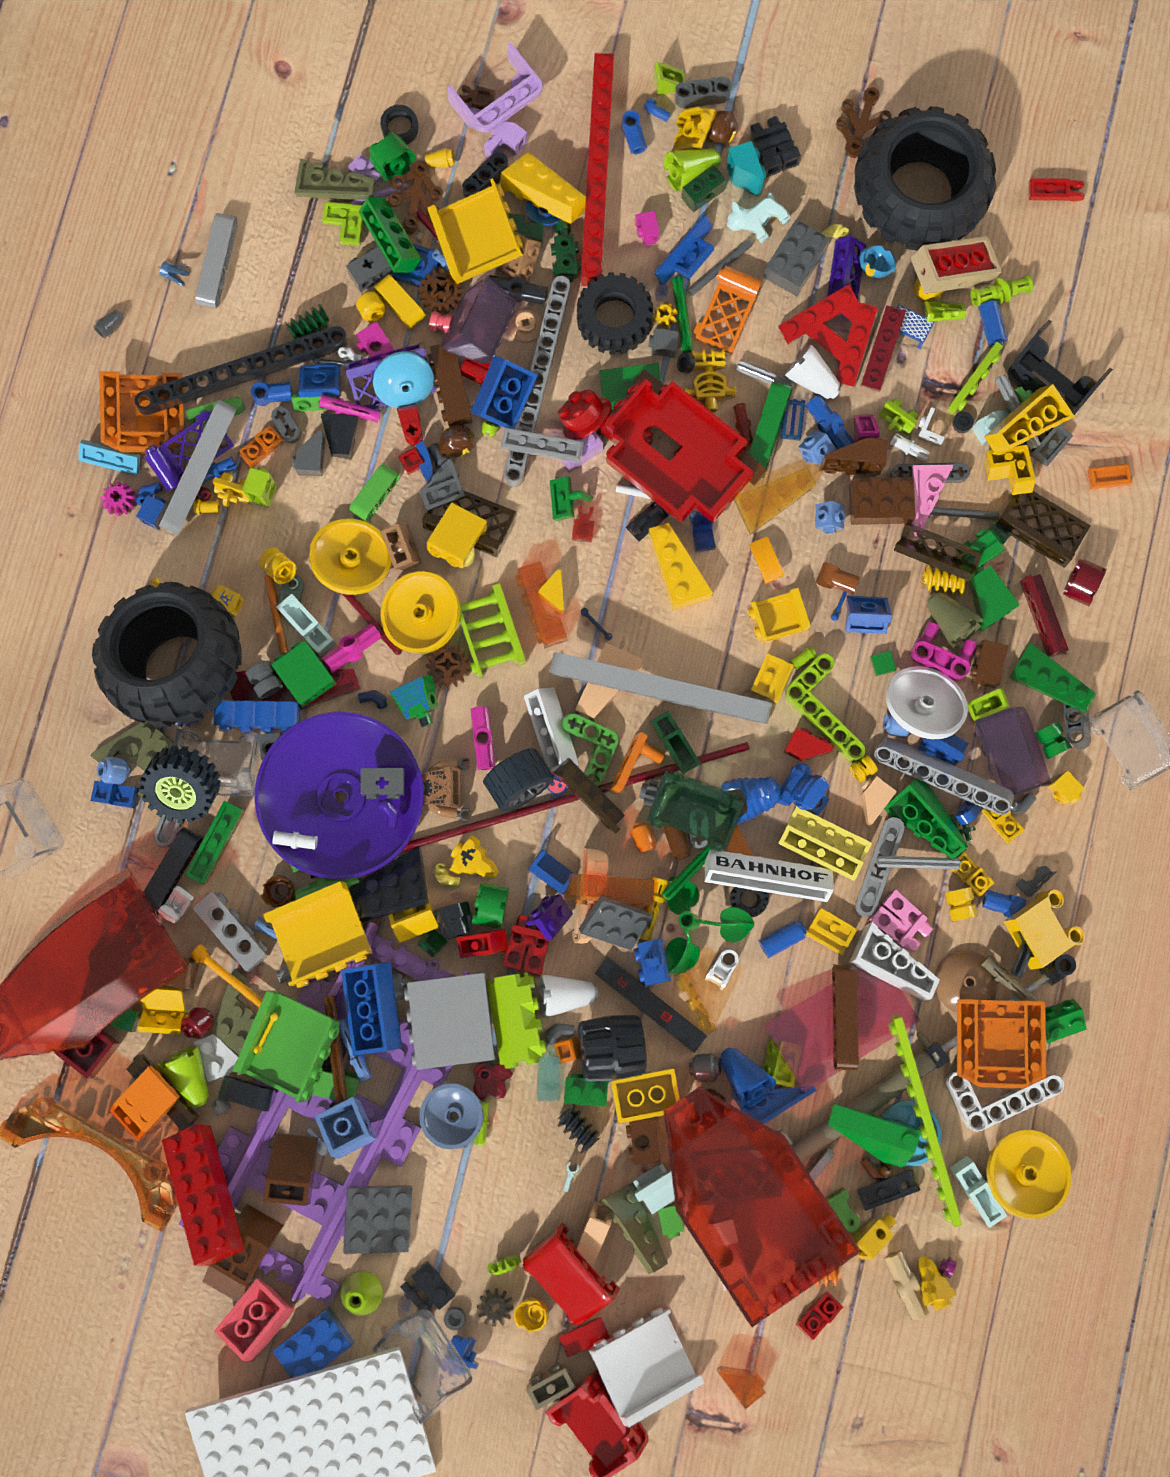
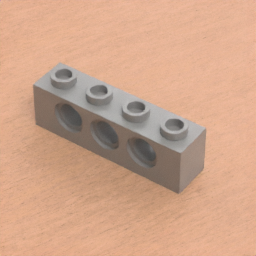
[193,891,269,972]

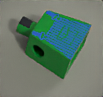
[390,675,439,728]

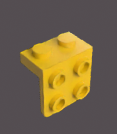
[138,985,187,1035]

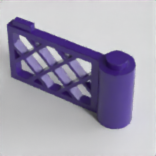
[143,410,234,491]

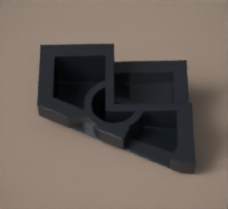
[321,413,359,460]

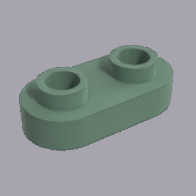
[278,575,304,605]

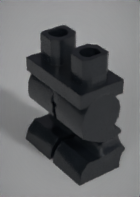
[750,116,801,178]

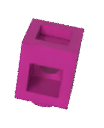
[635,211,660,245]

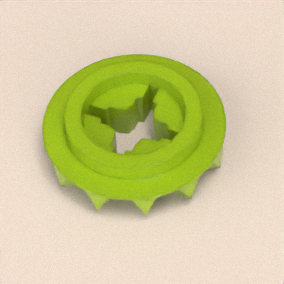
[487,1255,522,1275]

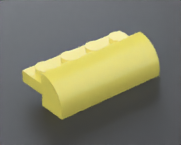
[778,806,872,881]

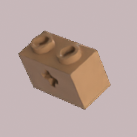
[381,523,422,570]

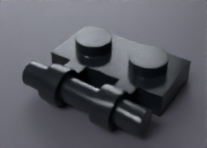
[400,1261,456,1320]

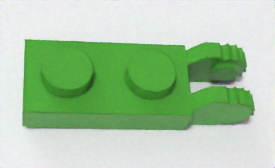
[186,397,245,424]

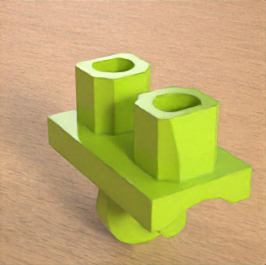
[879,398,918,436]

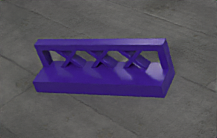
[827,235,866,318]

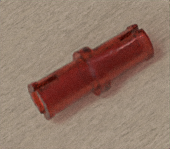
[733,403,753,445]

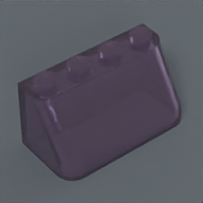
[440,277,517,364]
[975,707,1051,796]

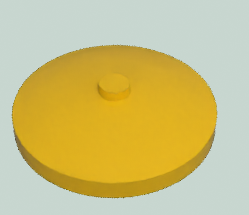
[309,519,392,595]
[381,572,461,654]
[987,1130,1072,1219]

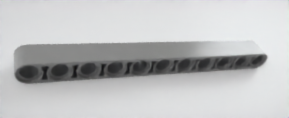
[505,276,570,487]
[549,652,772,724]

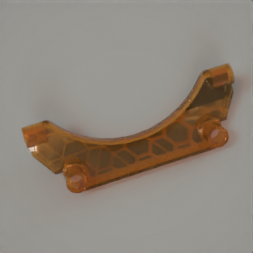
[0,1097,176,1232]

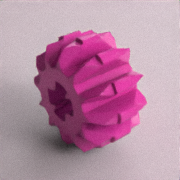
[100,481,136,517]

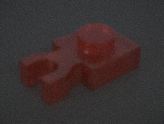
[572,505,594,543]

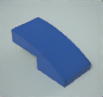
[416,441,434,482]
[90,781,139,809]

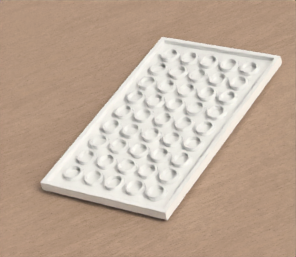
[185,1346,436,1477]

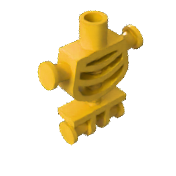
[684,349,737,413]

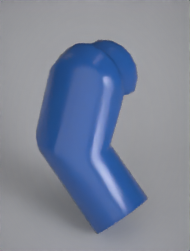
[136,482,162,506]

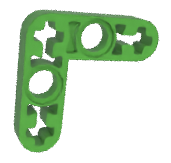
[562,714,618,787]

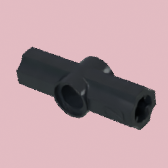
[486,275,548,305]

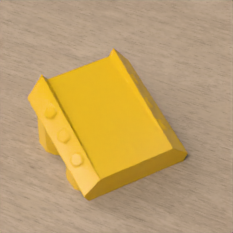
[674,107,717,150]

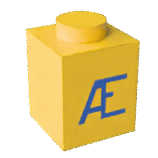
[211,584,245,617]

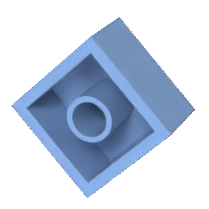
[315,1097,377,1159]

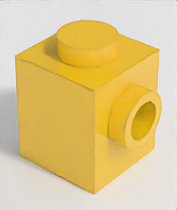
[1047,771,1085,805]

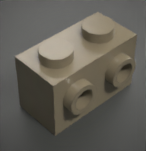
[526,1363,576,1410]

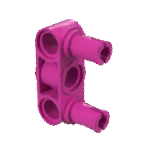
[910,622,977,681]

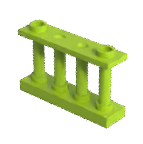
[460,583,526,679]

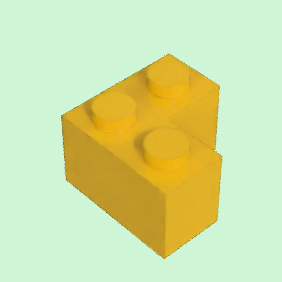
[984,445,1036,495]

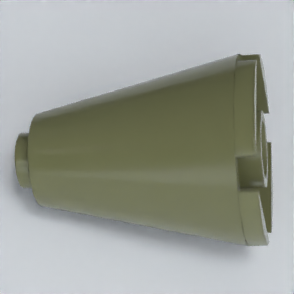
[927,592,984,648]

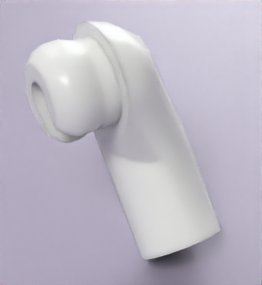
[338,346,366,362]

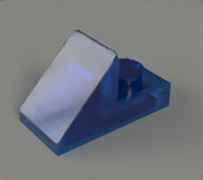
[689,511,716,553]

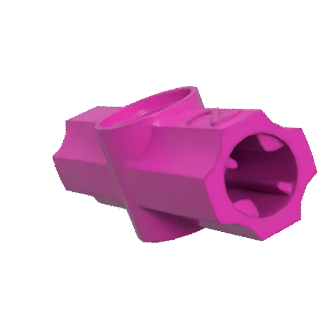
[321,623,381,674]
[470,706,495,770]

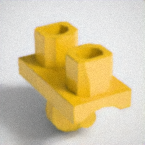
[213,472,250,507]

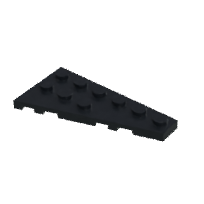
[348,846,429,922]

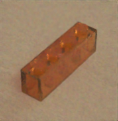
[567,874,654,909]

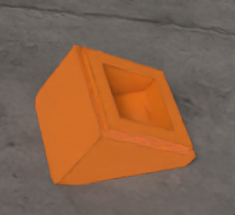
[554,1037,581,1064]

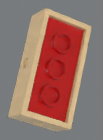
[911,236,1002,294]

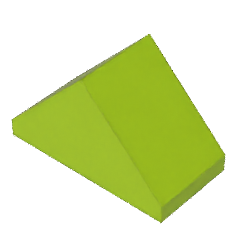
[654,61,686,96]
[967,688,1010,722]

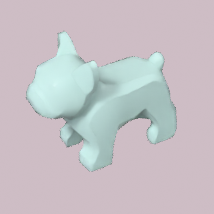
[727,193,791,243]

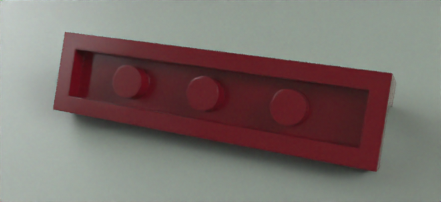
[1020,574,1069,657]

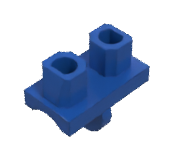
[440,1335,479,1378]

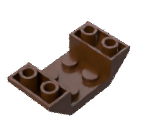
[203,1204,284,1302]

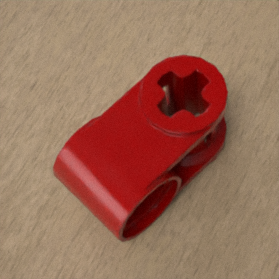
[397,404,423,446]

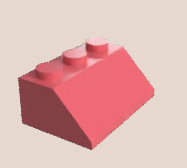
[214,1279,296,1361]

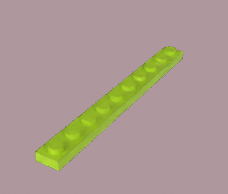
[888,1014,962,1227]

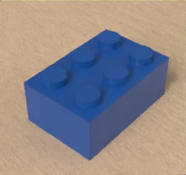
[470,355,538,429]
[272,1306,355,1378]

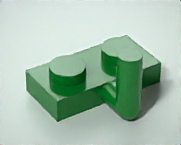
[549,476,593,521]

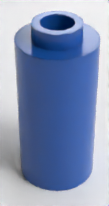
[978,300,1008,346]
[758,920,807,959]

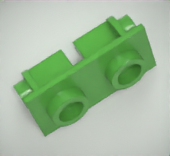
[291,391,334,412]

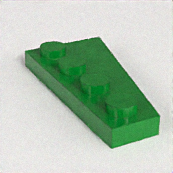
[1010,643,1096,713]

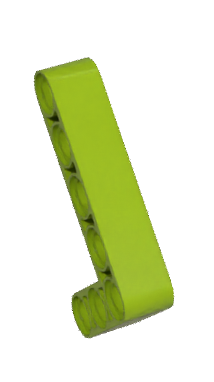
[785,654,865,762]

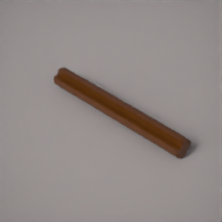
[324,996,347,1103]

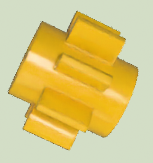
[653,302,678,328]

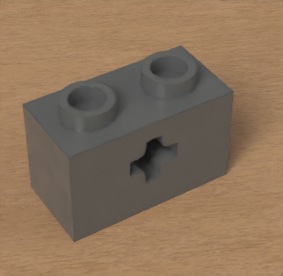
[346,246,393,293]
[361,768,405,799]

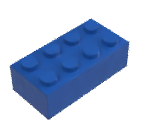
[341,962,403,1056]

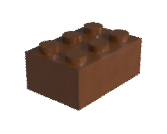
[849,478,916,525]

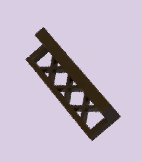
[894,522,983,581]
[553,758,625,833]
[126,1054,200,1131]

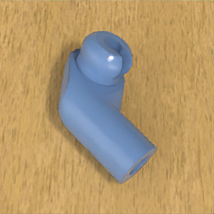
[432,249,451,275]

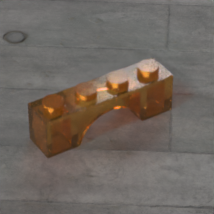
[515,561,567,649]

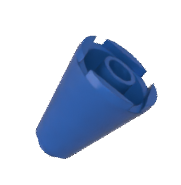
[720,1048,776,1108]

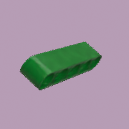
[749,381,793,478]

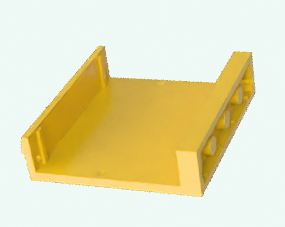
[263,881,373,988]

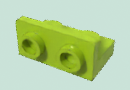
[762,1038,802,1088]

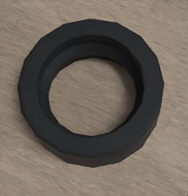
[380,105,419,145]

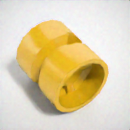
[259,547,297,584]
[944,887,978,922]

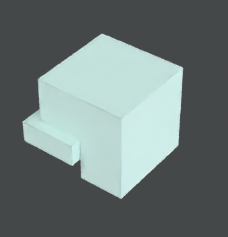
[633,1162,681,1214]

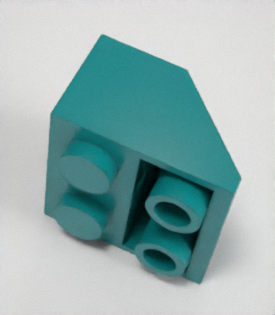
[726,141,766,196]

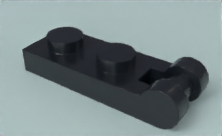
[857,1169,921,1211]

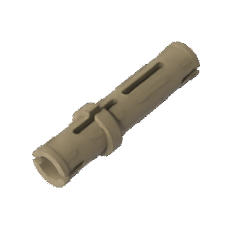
[981,955,1039,1001]

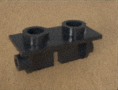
[625,502,669,542]

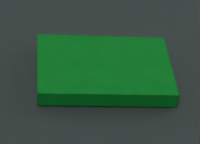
[599,363,662,410]

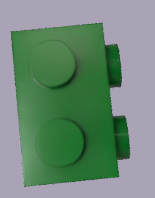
[1045,999,1087,1044]
[564,1074,608,1107]

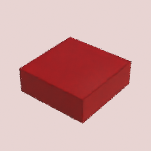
[398,447,424,475]

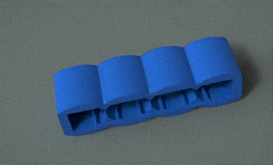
[214,701,300,733]

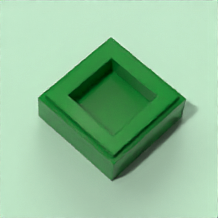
[870,651,896,677]

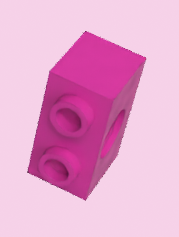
[356,322,395,357]

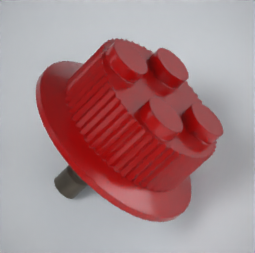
[558,389,612,440]

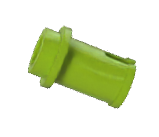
[790,646,817,671]

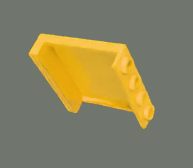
[427,178,523,284]

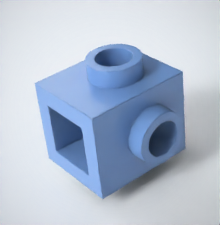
[798,431,836,465]
[815,501,845,534]

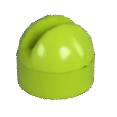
[481,421,499,437]

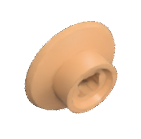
[508,309,543,343]

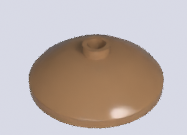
[935,951,998,1013]

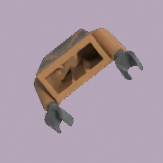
[421,757,470,821]

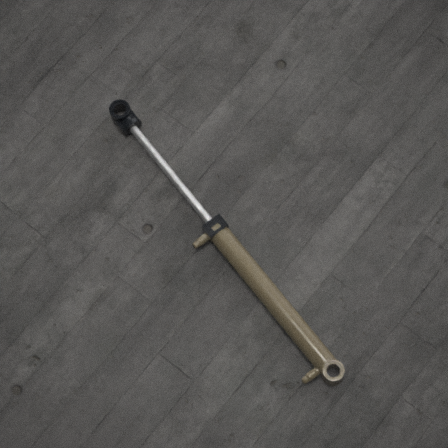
[777,954,1076,1172]

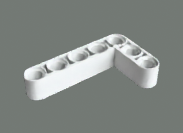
[945,1071,1064,1131]

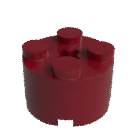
[1063,559,1107,607]

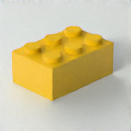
[611,1068,682,1123]

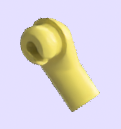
[821,224,849,238]
[433,863,461,888]

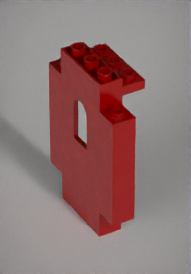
[601,379,754,523]

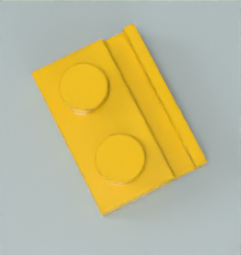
[750,653,794,703]
[805,908,857,956]

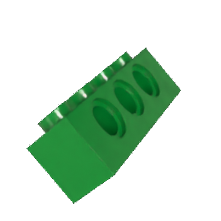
[358,197,421,273]

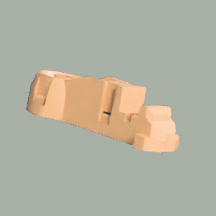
[572,848,610,944]

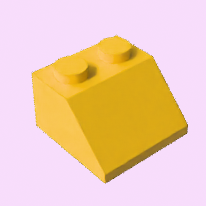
[388,898,439,943]

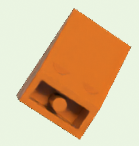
[109,1065,180,1141]

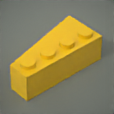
[500,152,586,224]
[984,384,1075,453]
[648,523,713,610]

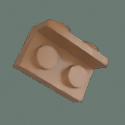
[500,232,542,281]

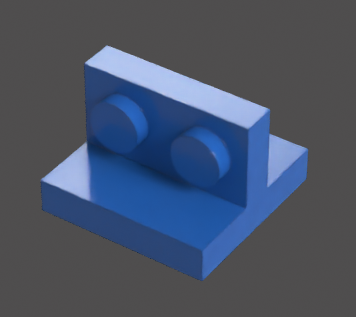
[845,596,892,634]
[917,734,969,777]

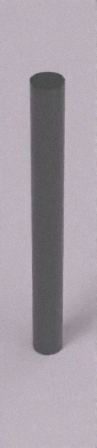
[688,240,752,296]
[930,507,999,520]

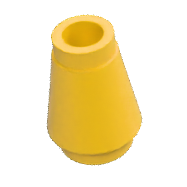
[425,147,455,168]

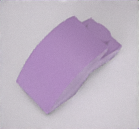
[484,121,528,159]

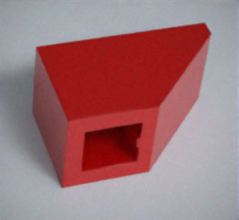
[783,727,834,762]

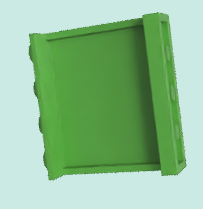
[233,990,340,1103]

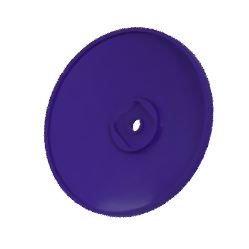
[254,712,424,880]

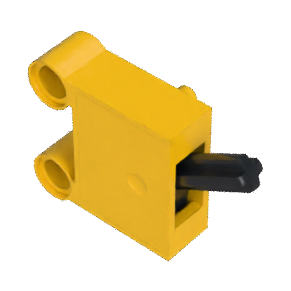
[1003,890,1085,978]

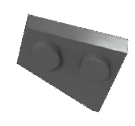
[419,458,465,510]

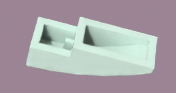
[277,594,336,657]
[950,1156,1007,1228]

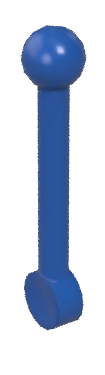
[831,591,847,621]

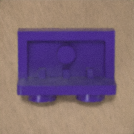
[526,894,573,940]

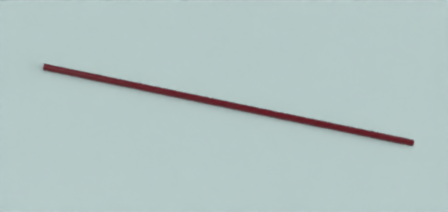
[310,742,750,879]

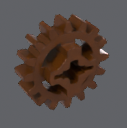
[419,269,462,313]
[426,643,471,689]

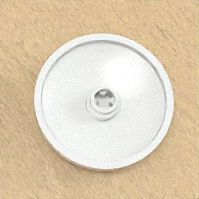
[886,666,968,739]

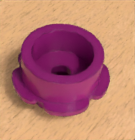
[939,1257,957,1278]

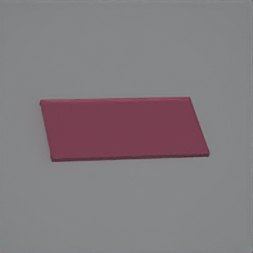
[764,968,920,1093]

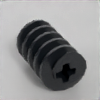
[556,1104,601,1153]

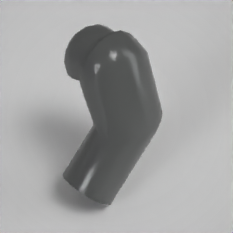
[1010,793,1036,814]
[545,1023,575,1045]

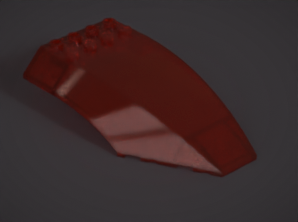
[0,867,189,1061]
[663,1087,861,1328]

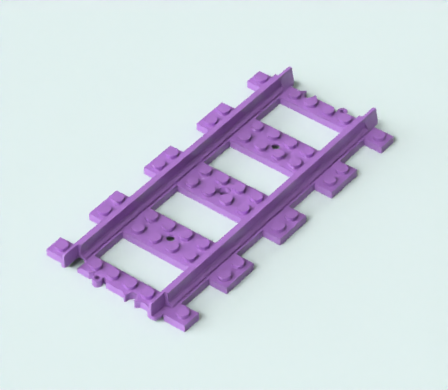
[178,922,489,1305]

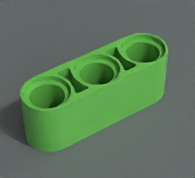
[349,463,400,522]

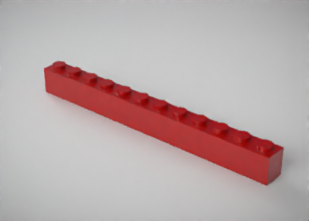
[581,53,614,286]

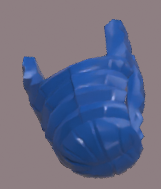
[721,776,781,825]

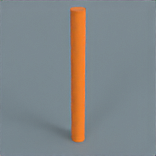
[264,575,288,654]

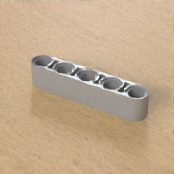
[195,213,238,309]

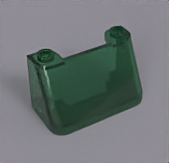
[647,770,746,852]

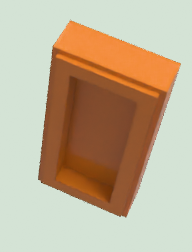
[1087,463,1132,489]

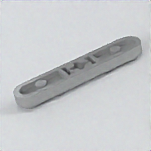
[855,817,904,917]

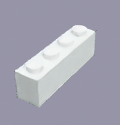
[524,687,579,774]

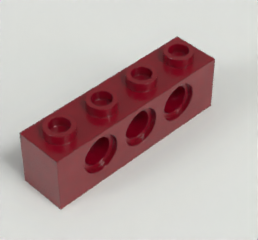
[860,305,906,392]

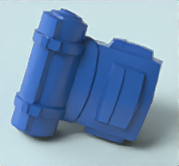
[778,762,829,815]

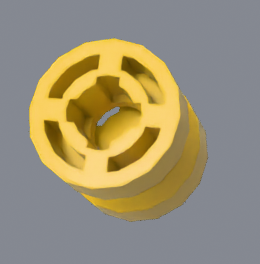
[849,755,878,783]

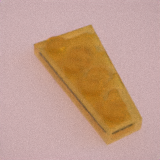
[734,467,817,535]

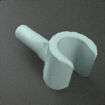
[563,1161,579,1192]

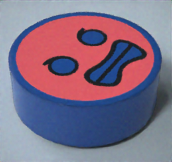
[547,774,567,795]

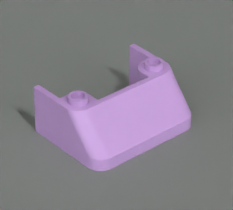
[447,42,542,133]

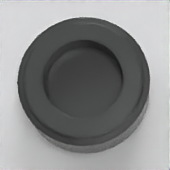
[444,1307,466,1330]

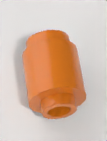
[630,821,656,854]

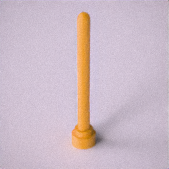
[190,944,263,1007]

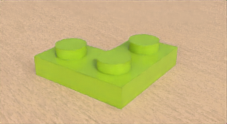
[322,202,363,246]

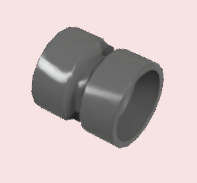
[245,660,283,699]

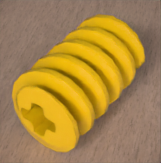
[921,564,966,596]

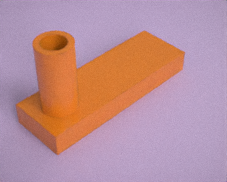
[610,732,665,794]

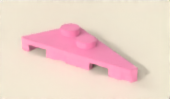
[912,465,953,538]

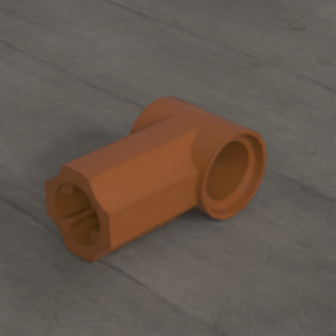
[816,562,860,594]

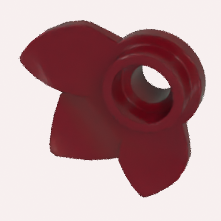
[473,1062,513,1100]

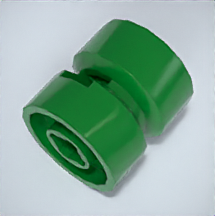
[1034,721,1072,759]

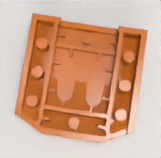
[99,371,184,453]
[957,999,1046,1089]

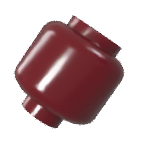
[181,1007,213,1039]

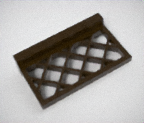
[422,490,516,557]
[995,491,1091,568]

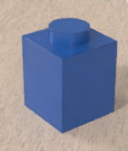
[136,495,168,530]

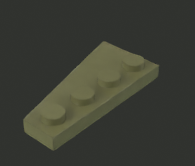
[294,158,376,200]
[600,1183,668,1274]

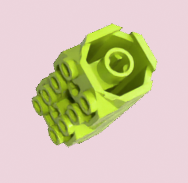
[486,972,547,1069]

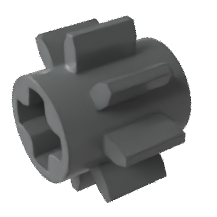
[639,780,663,806]

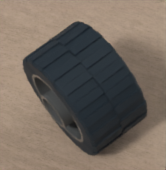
[483,748,554,812]

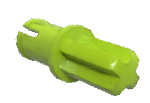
[473,1102,490,1145]

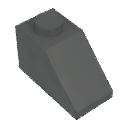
[292,431,325,477]

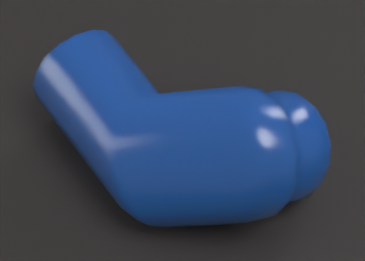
[644,98,670,122]

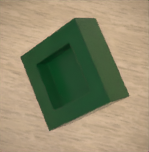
[417,929,448,958]

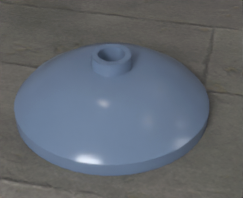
[419,1083,483,1149]

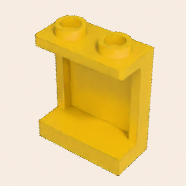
[427,503,487,568]
[747,588,811,644]

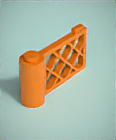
[693,266,763,354]

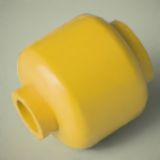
[356,292,386,322]

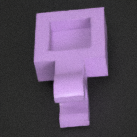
[347,153,382,187]

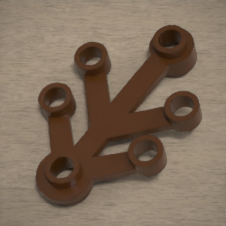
[836,87,892,158]
[388,161,443,235]

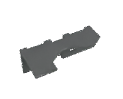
[1016,866,1056,897]

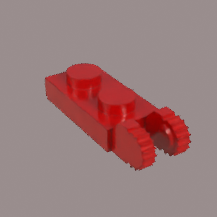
[1028,178,1085,201]

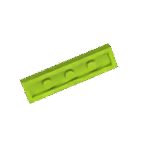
[947,342,1003,415]

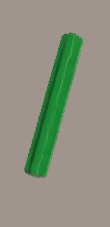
[672,276,693,353]
[661,837,723,901]

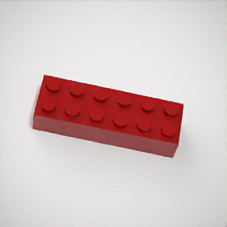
[161,1123,245,1266]

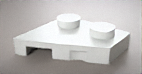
[194,1034,238,1082]

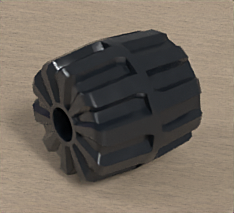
[578,1015,647,1081]

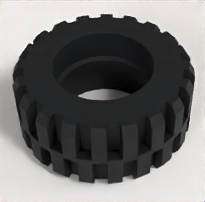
[577,272,653,355]

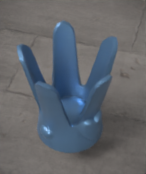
[158,261,189,286]

